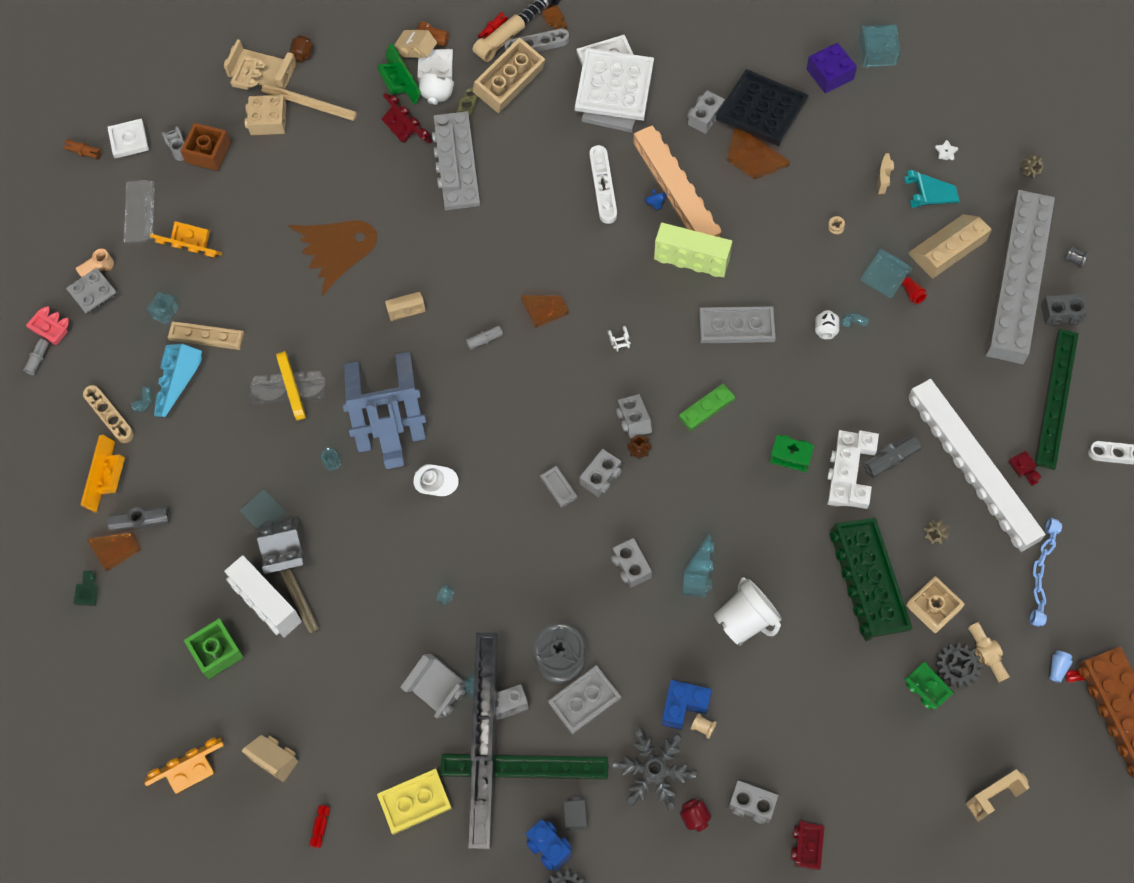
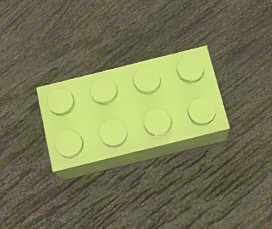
[654,223,732,278]

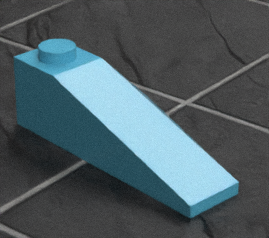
[154,344,202,417]

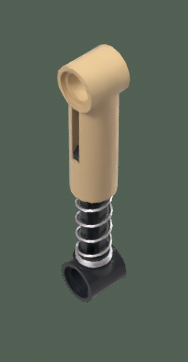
[472,0,561,62]

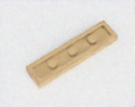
[167,321,245,350]

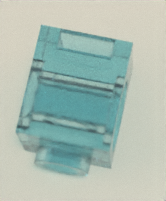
[147,292,179,325]

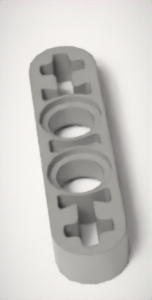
[505,29,569,52]

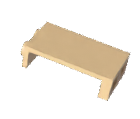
[224,39,297,89]

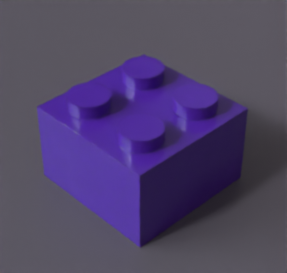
[806,42,857,93]

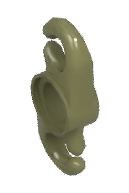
[456,87,479,117]

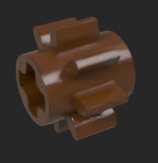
[627,435,651,459]

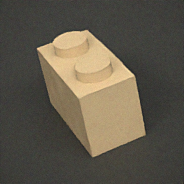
[395,30,437,58]

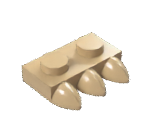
[231,55,266,90]

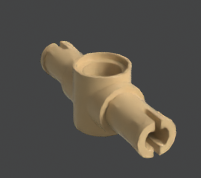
[968,622,1010,683]

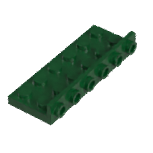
[830,517,913,641]

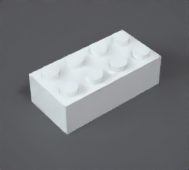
[224,555,302,638]

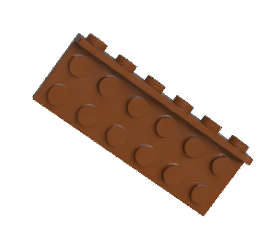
[1078,646,1134,778]

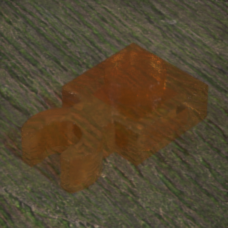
[542,5,567,30]

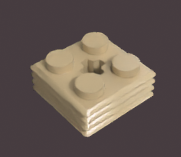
[906,576,965,633]

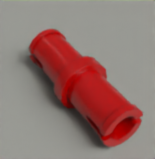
[478,12,508,39]

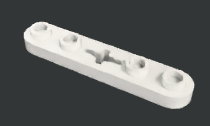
[590,145,617,224]

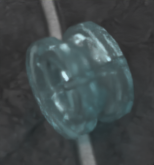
[436,585,454,605]

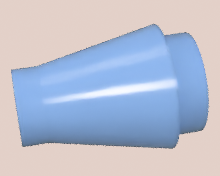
[1049,650,1073,683]

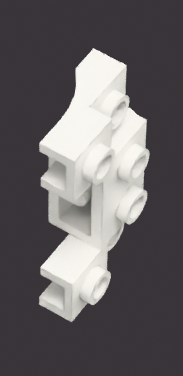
[827,430,879,509]

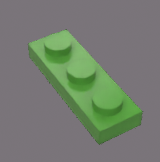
[679,384,735,432]

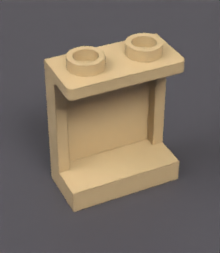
[965,769,1030,822]

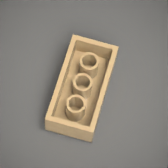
[473,37,545,114]

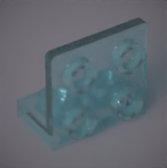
[861,248,914,298]

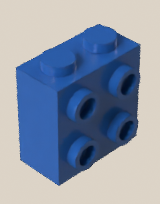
[526,819,572,872]

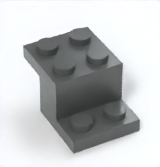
[257,516,305,574]

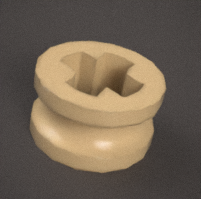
[828,216,845,234]

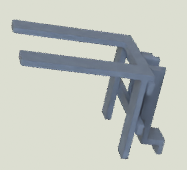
[342,352,426,469]

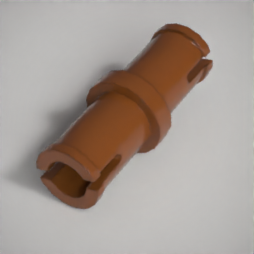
[64,139,101,160]

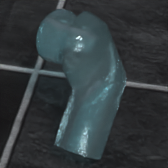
[841,313,870,327]
[132,387,152,413]

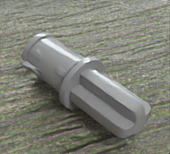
[466,326,503,350]
[23,339,49,375]

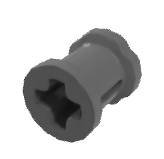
[1065,245,1089,268]

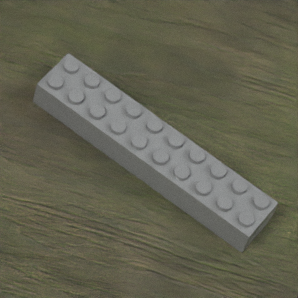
[986,190,1055,364]

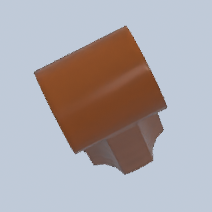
[416,21,449,46]

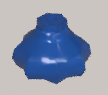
[644,190,667,210]

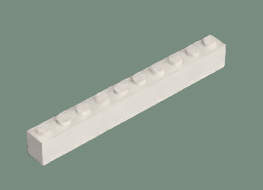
[909,379,1046,552]

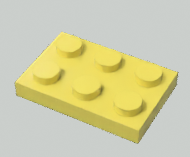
[377,769,452,835]

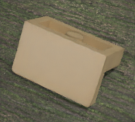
[385,292,426,321]

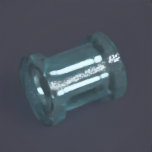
[320,448,341,471]

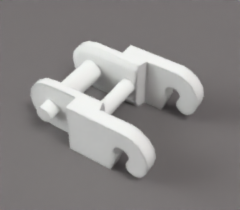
[608,326,631,351]

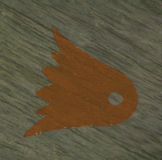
[288,220,377,296]

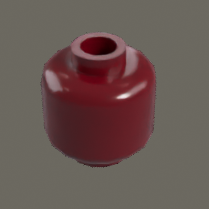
[680,798,711,832]

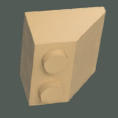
[242,735,298,782]

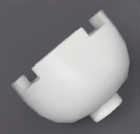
[419,73,454,105]

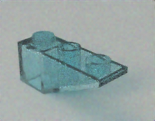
[682,534,715,597]

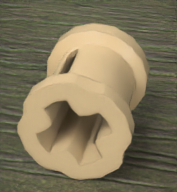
[690,713,717,739]

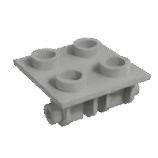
[66,268,117,314]

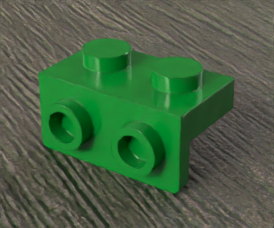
[905,662,955,710]

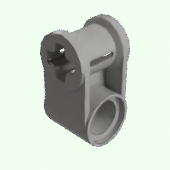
[162,126,184,161]

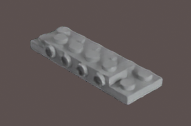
[432,111,480,210]

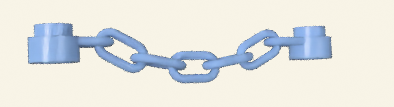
[1029,517,1062,627]

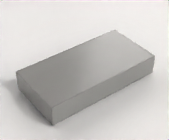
[540,466,577,508]

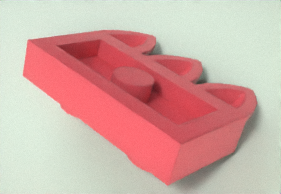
[26,307,69,346]

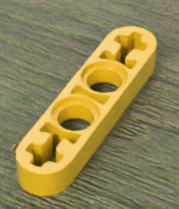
[276,351,306,421]

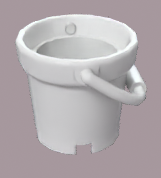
[714,577,782,646]

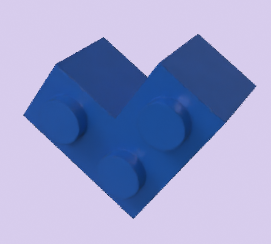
[661,680,712,730]

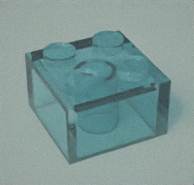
[859,24,901,67]

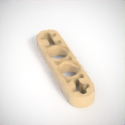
[83,385,134,443]

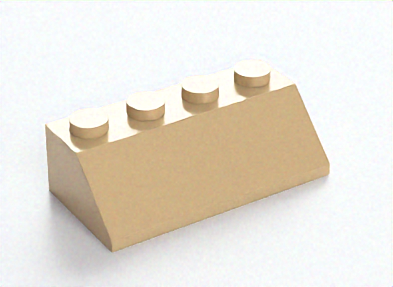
[908,214,992,279]

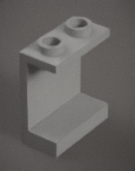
[400,654,467,718]

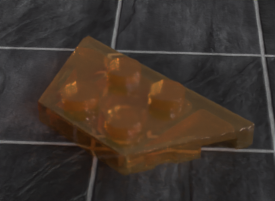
[727,128,790,179]

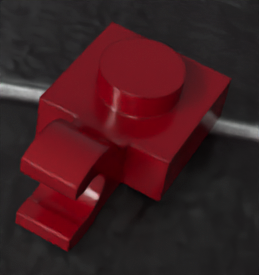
[1008,451,1041,486]

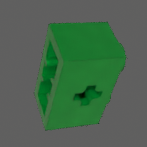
[769,435,814,473]

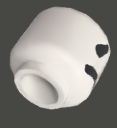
[815,310,839,339]

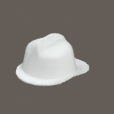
[413,464,459,496]

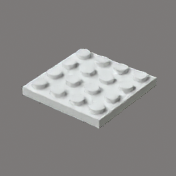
[575,48,654,121]

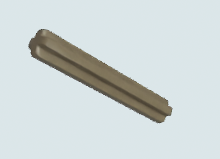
[280,568,319,634]

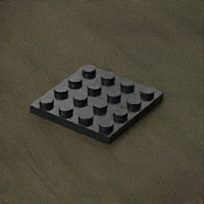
[716,69,809,146]

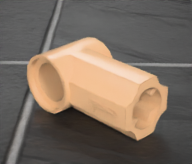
[76,249,115,277]

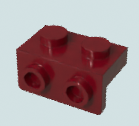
[791,820,825,870]

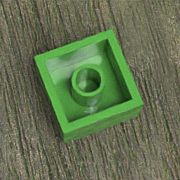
[184,618,244,679]

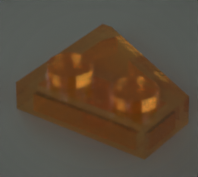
[521,295,569,328]
[87,533,141,571]

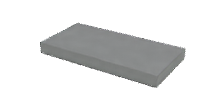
[699,306,776,343]

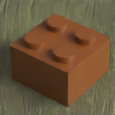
[181,123,231,171]

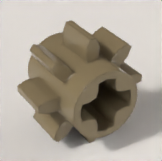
[1020,154,1044,178]
[924,519,950,544]

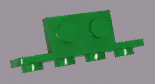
[377,44,421,104]

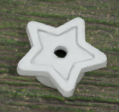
[935,140,958,160]

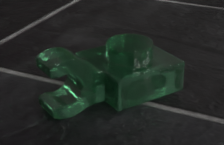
[74,571,98,606]

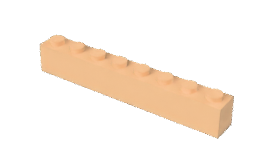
[633,125,722,237]

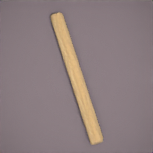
[261,83,357,121]

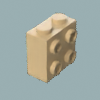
[245,95,286,135]

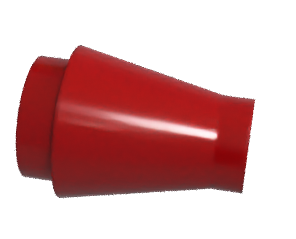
[902,277,927,304]

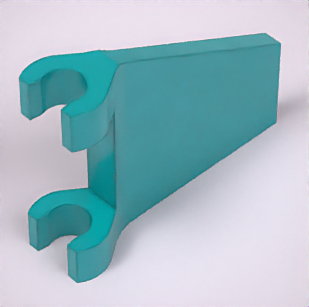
[904,170,959,208]

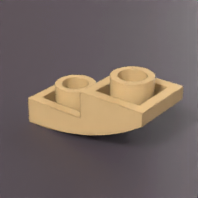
[877,153,894,194]

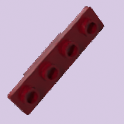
[381,93,433,143]

